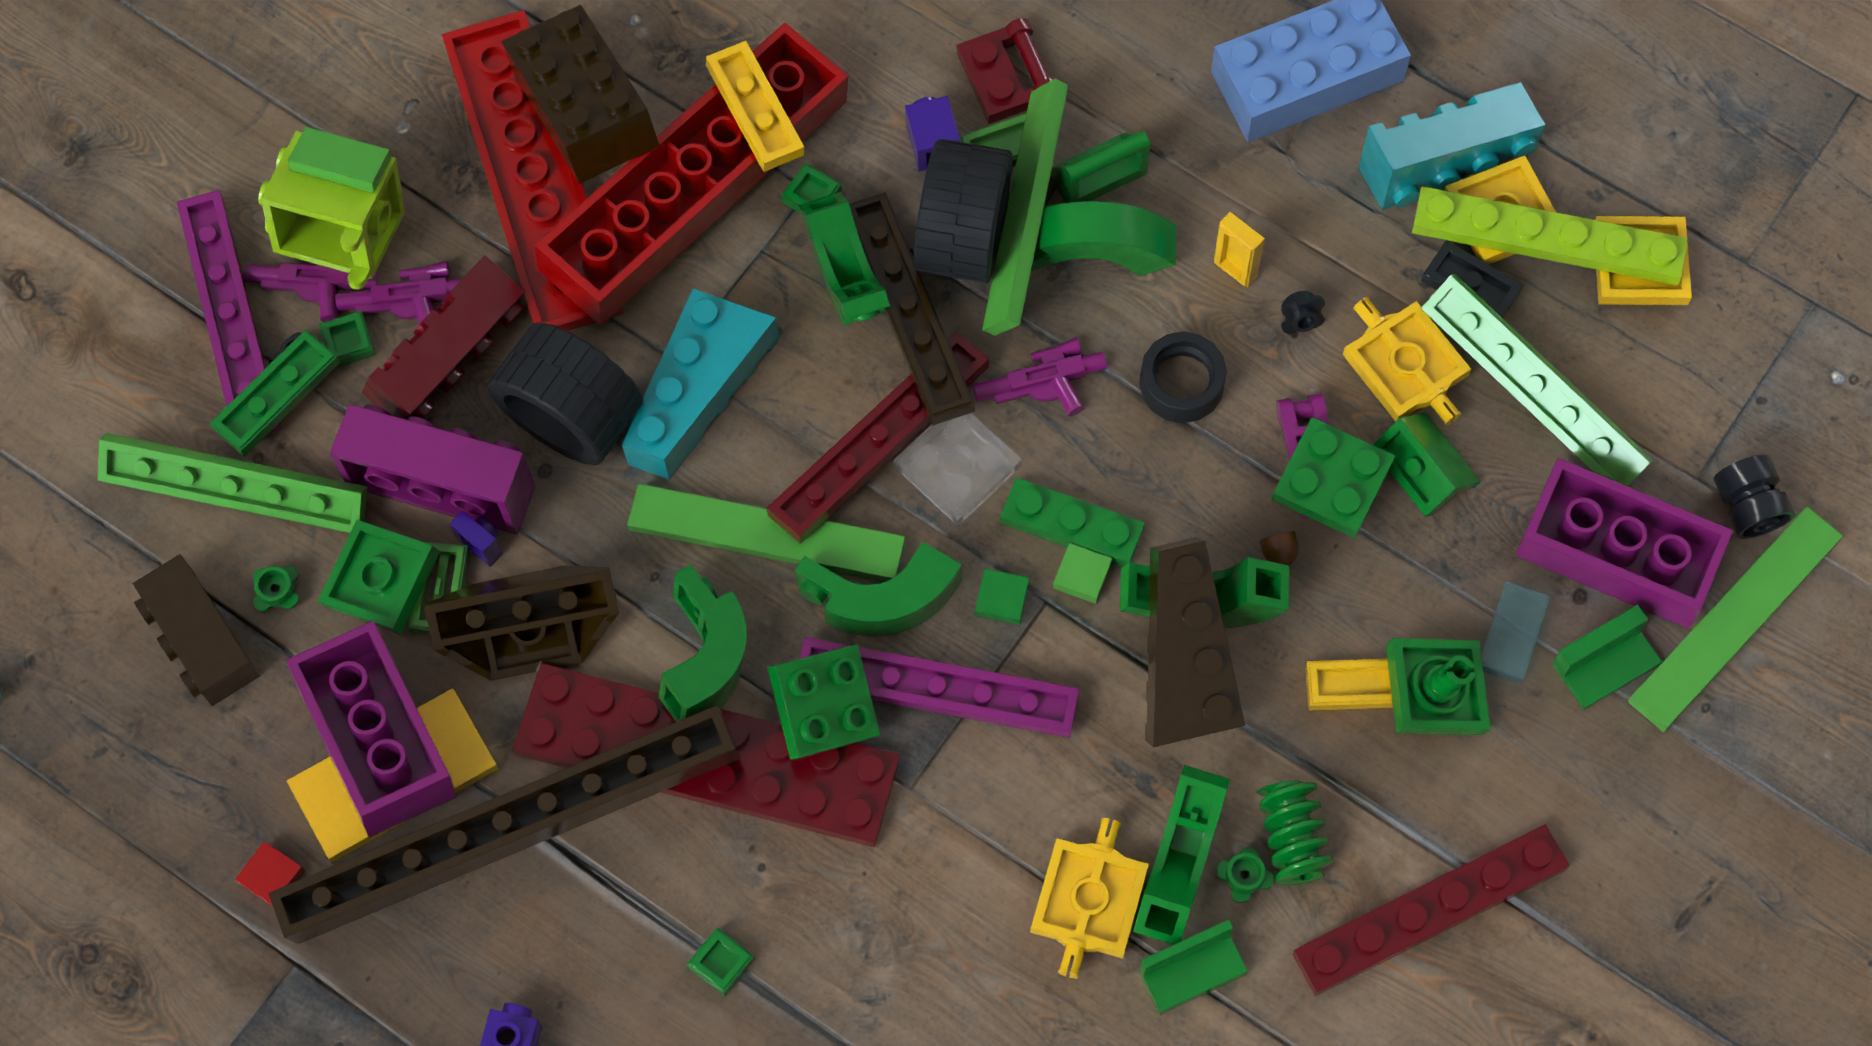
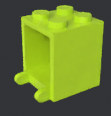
[258,131,405,289]

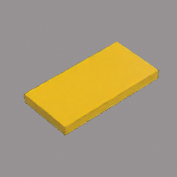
[286,688,499,863]

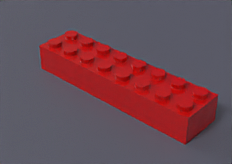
[535,22,849,326]

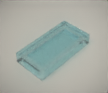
[1481,582,1550,684]

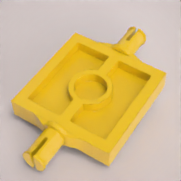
[1342,297,1471,426]
[1030,818,1149,979]

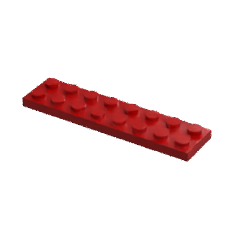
[441,10,624,331]

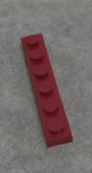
[767,332,989,544]
[1292,824,1570,997]

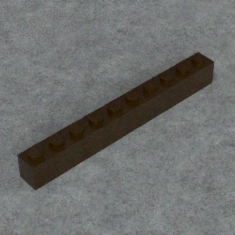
[268,705,741,944]

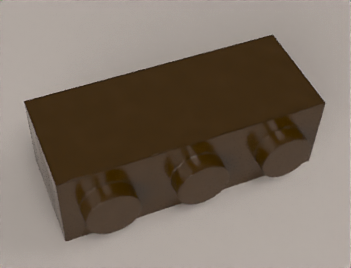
[132,554,260,706]

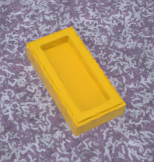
[1214,212,1265,288]
[1305,659,1393,711]

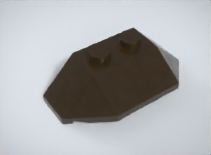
[424,566,619,681]

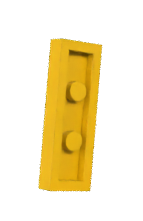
[706,41,804,172]

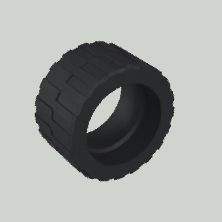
[913,138,1013,284]
[488,322,643,465]

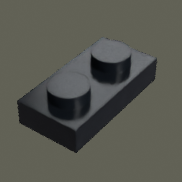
[1421,240,1523,318]

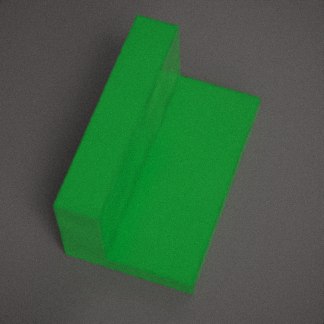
[1372,412,1481,517]
[1552,604,1662,710]
[1139,919,1248,1015]

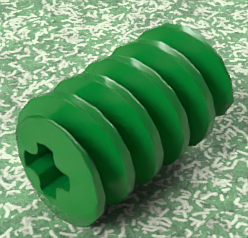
[1257,780,1334,886]

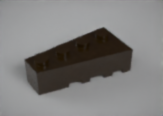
[1145,537,1245,747]

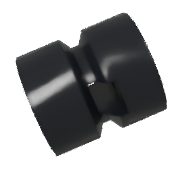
[1713,454,1795,539]

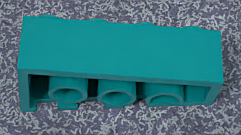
[1358,82,1545,210]
[622,289,780,480]

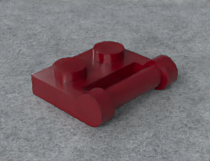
[956,18,1054,124]

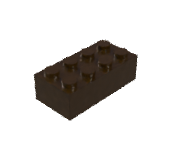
[502,5,660,184]

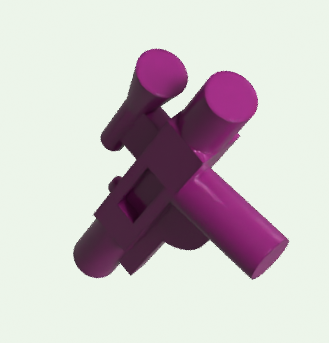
[335,260,462,324]
[244,263,379,322]
[972,337,1107,417]

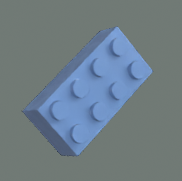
[1211,0,1411,143]

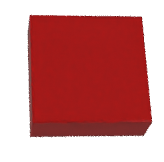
[235,841,305,907]

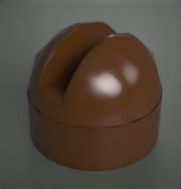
[1259,531,1299,565]

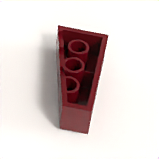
[361,255,525,420]

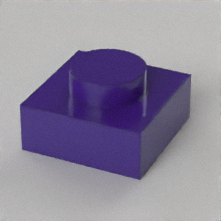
[450,511,502,567]

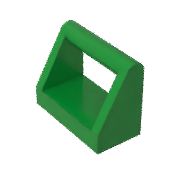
[1050,130,1150,203]

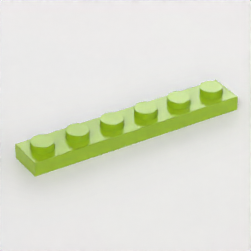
[1412,186,1688,285]

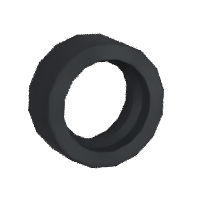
[1139,332,1227,423]

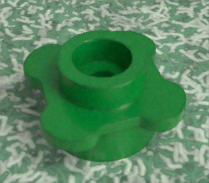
[252,566,299,612]
[1216,847,1274,903]

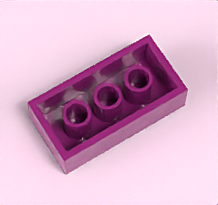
[329,404,536,535]
[1515,458,1733,629]
[286,621,456,838]

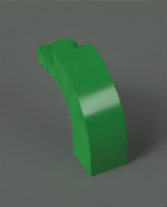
[798,192,890,325]
[1031,201,1176,276]
[794,542,962,636]
[1120,557,1289,629]
[658,564,747,722]
[1133,765,1231,945]

